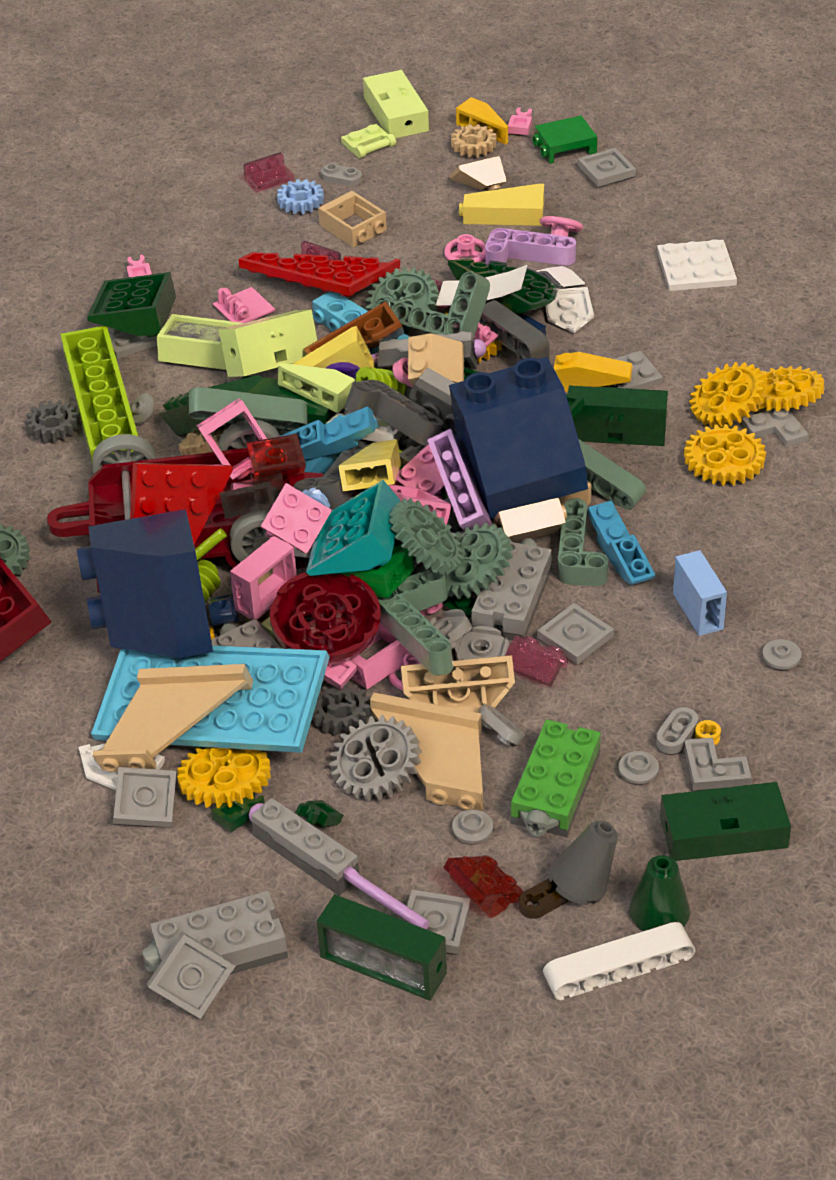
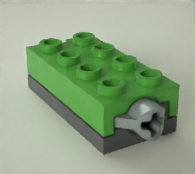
[511,719,601,837]

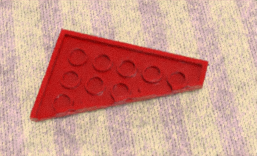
[238,252,400,297]
[130,463,233,545]

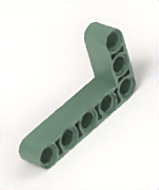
[373,271,490,336]
[189,387,308,436]
[377,568,453,675]

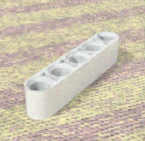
[543,922,696,1000]

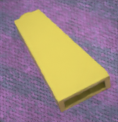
[459,184,544,226]
[293,326,374,368]
[339,439,401,491]

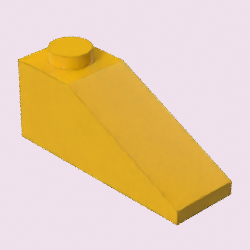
[456,97,508,145]
[554,352,633,392]

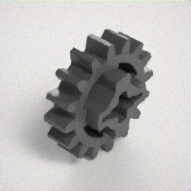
[25,400,79,442]
[312,683,371,735]

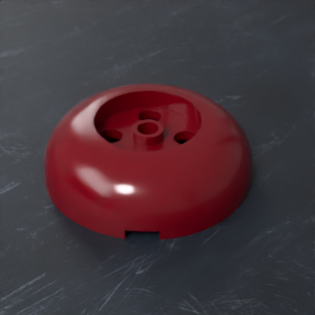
[270,572,380,665]

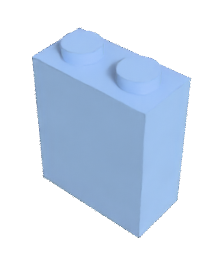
[673,550,727,636]

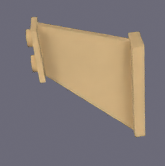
[92,664,253,772]
[370,692,483,811]

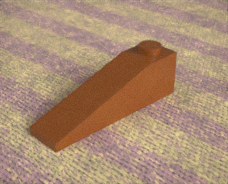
[304,301,404,355]

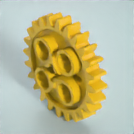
[689,362,768,428]
[756,366,824,412]
[684,424,766,486]
[177,747,271,808]

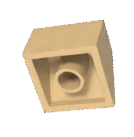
[408,333,464,387]

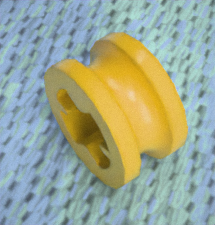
[695,720,721,745]

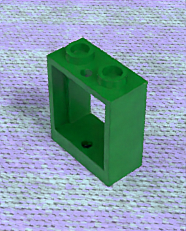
[338,544,415,598]

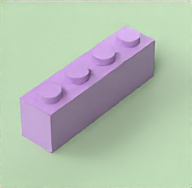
[428,429,492,531]

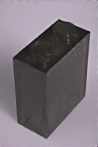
[219,473,284,518]

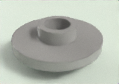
[130,393,154,425]
[762,639,801,670]
[619,751,659,784]
[452,810,493,844]

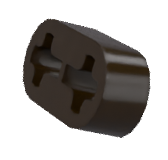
[519,878,569,919]

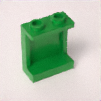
[532,115,598,164]

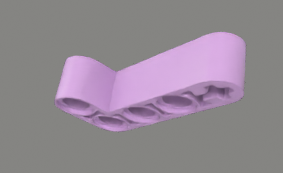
[485,228,576,265]

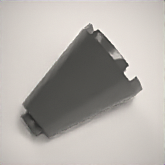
[549,821,618,905]

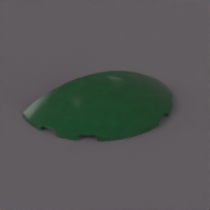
[448,259,558,314]

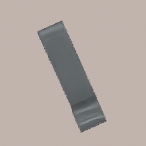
[479,300,549,362]
[344,380,444,446]
[294,444,366,510]

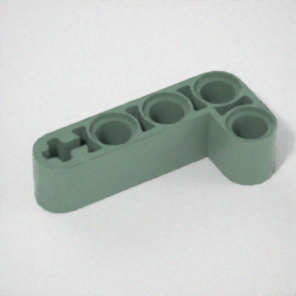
[578,439,646,510]
[558,498,608,586]

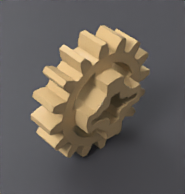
[451,124,496,157]
[178,424,226,456]

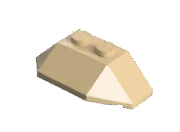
[401,655,515,712]

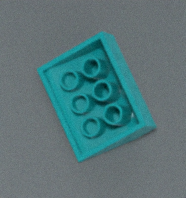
[306,480,400,576]

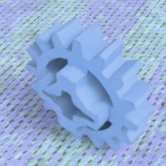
[277,179,324,214]

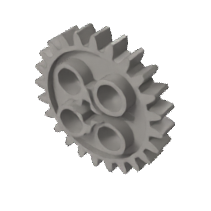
[329,715,422,802]

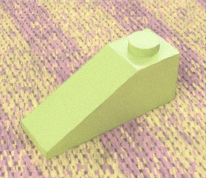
[278,363,355,413]

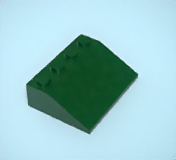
[87,272,176,337]
[159,375,263,436]

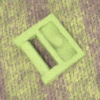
[341,124,396,159]

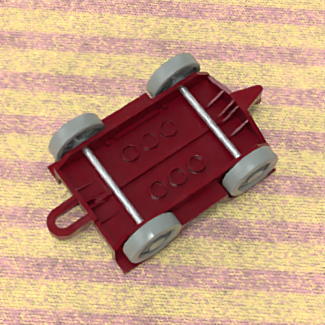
[47,420,324,593]

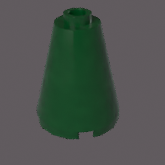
[629,855,690,931]

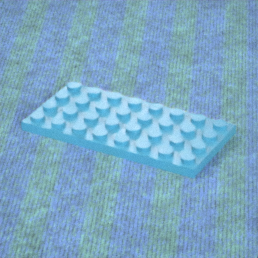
[91,646,330,753]

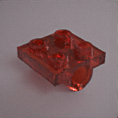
[443,855,524,918]

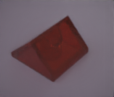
[246,434,306,482]

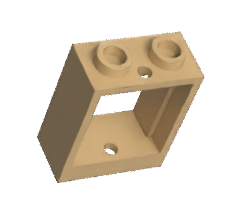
[318,191,387,248]

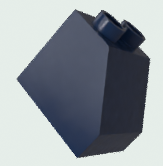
[449,357,588,518]
[77,509,213,658]

